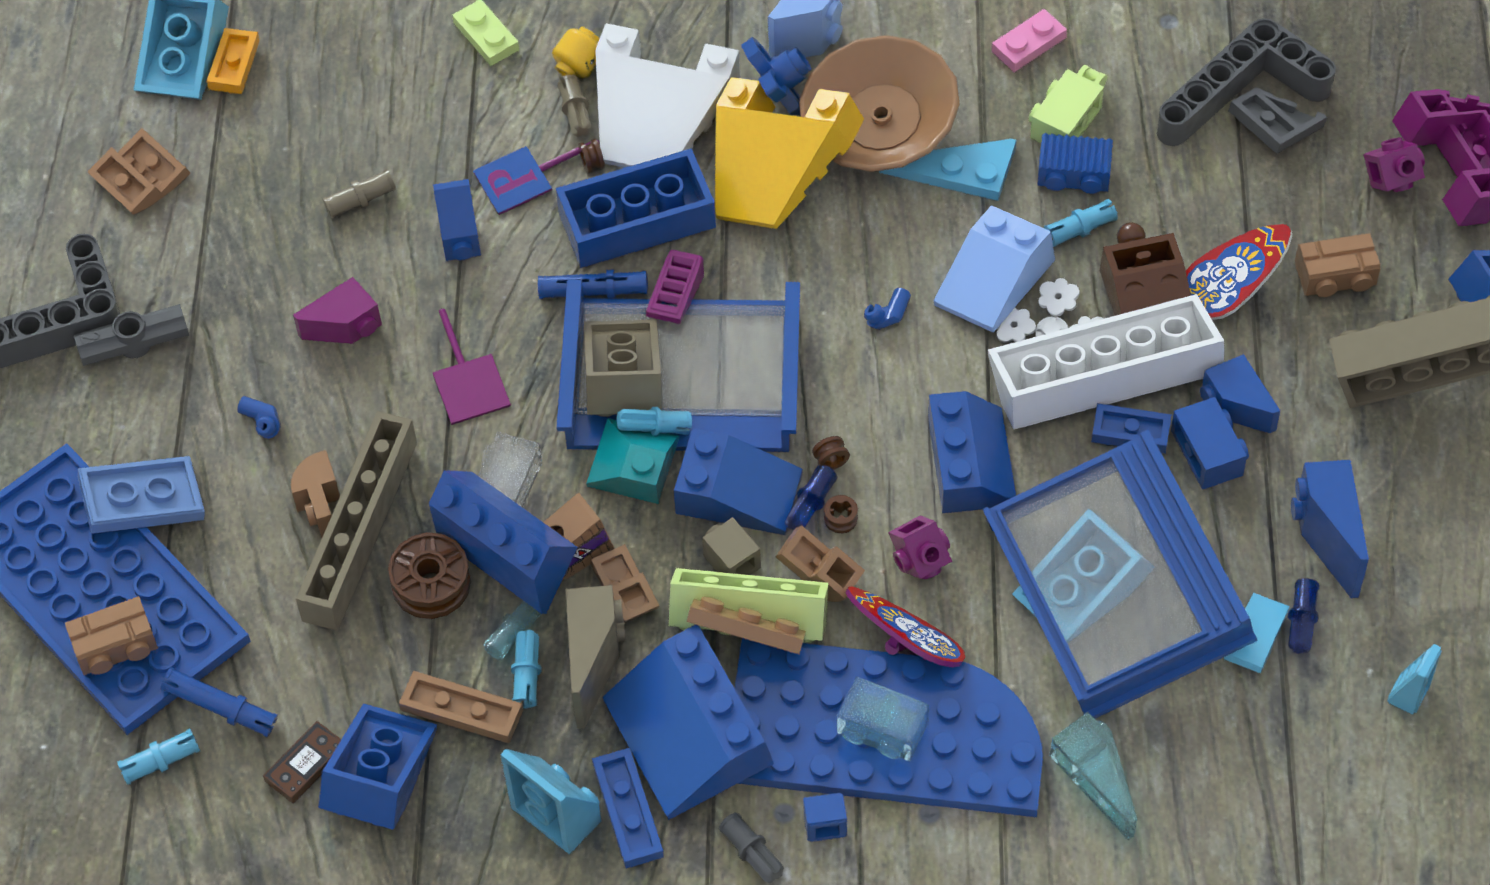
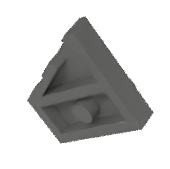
[1228,88,1327,154]

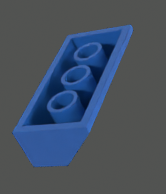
[429,470,578,614]

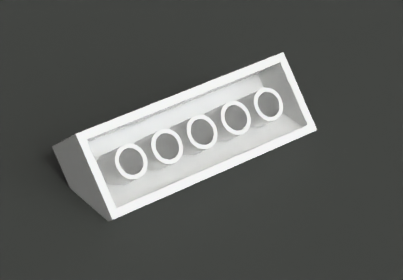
[988,294,1224,429]

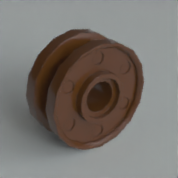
[388,532,471,619]

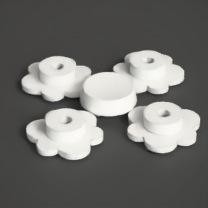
[997,278,1104,343]

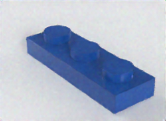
[592,748,664,869]

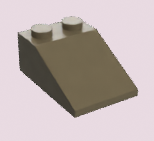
[584,319,662,417]
[566,585,626,729]

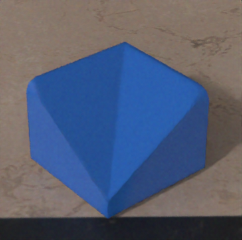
[803,793,847,842]

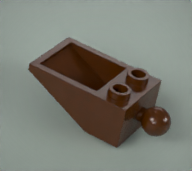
[1099,222,1191,316]

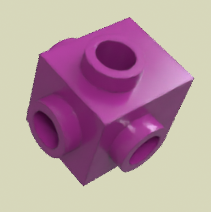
[1363,137,1425,192]
[888,515,952,579]

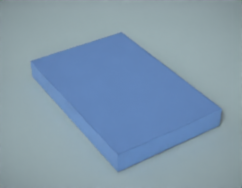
[78,456,205,534]

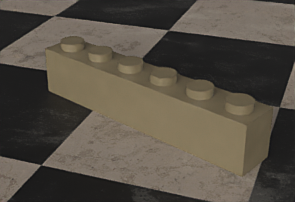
[296,411,417,631]

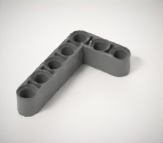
[1157,18,1336,146]
[0,233,121,369]

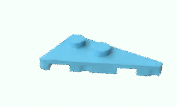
[879,139,1017,201]

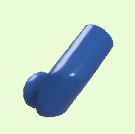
[864,288,911,329]
[237,396,281,439]

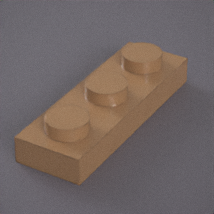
[686,597,806,654]
[399,671,523,743]

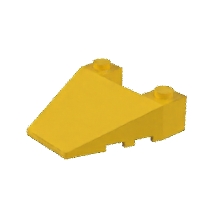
[715,77,864,229]

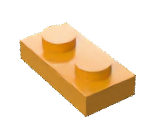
[207,28,260,94]

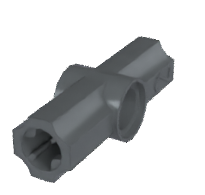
[74,304,189,366]

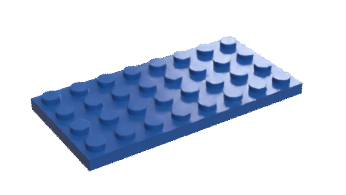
[0,443,251,735]

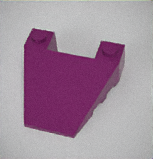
[1392,89,1490,226]

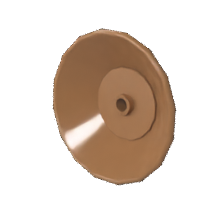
[799,35,960,172]

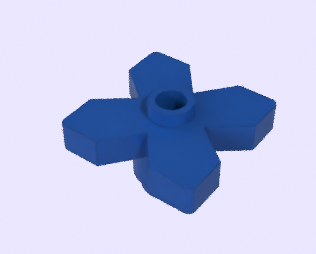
[741,37,812,117]

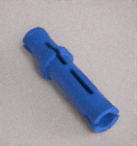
[538,269,648,299]
[160,667,278,738]

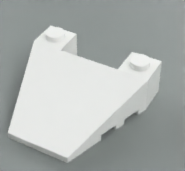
[596,23,740,168]

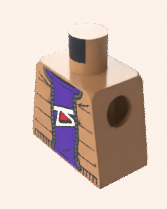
[543,493,615,579]

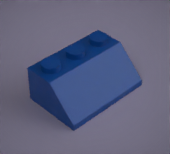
[928,391,1016,513]

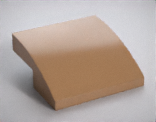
[88,128,191,215]

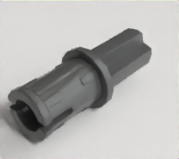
[719,813,784,883]

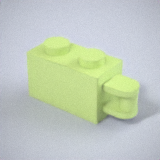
[1028,65,1107,143]

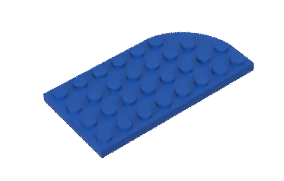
[735,638,1043,817]

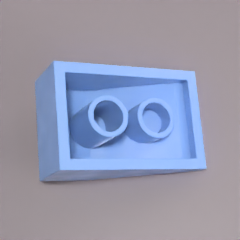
[933,205,1055,333]

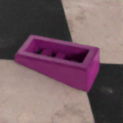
[646,250,704,324]

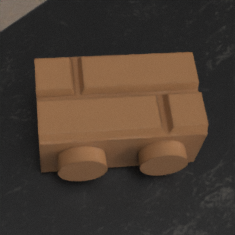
[1295,233,1380,297]
[65,596,158,675]

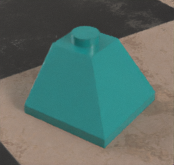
[586,418,679,504]

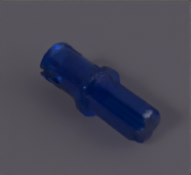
[785,465,838,531]
[1288,578,1320,654]

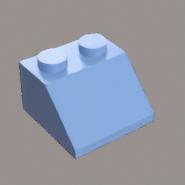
[768,0,843,58]

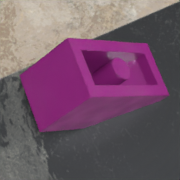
[293,277,382,344]

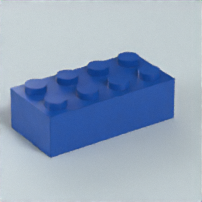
[556,148,716,268]

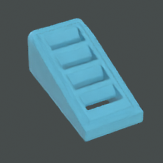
[1387,644,1442,715]

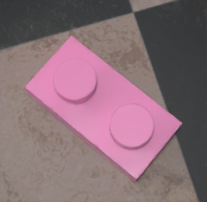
[992,9,1067,72]

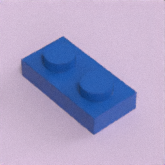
[1091,403,1172,454]

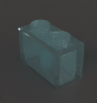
[837,676,929,762]

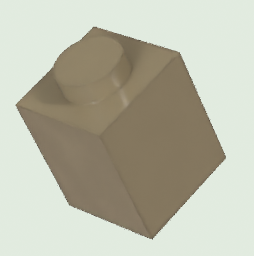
[702,517,761,575]

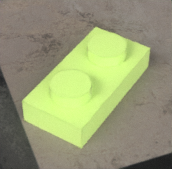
[452,0,519,66]

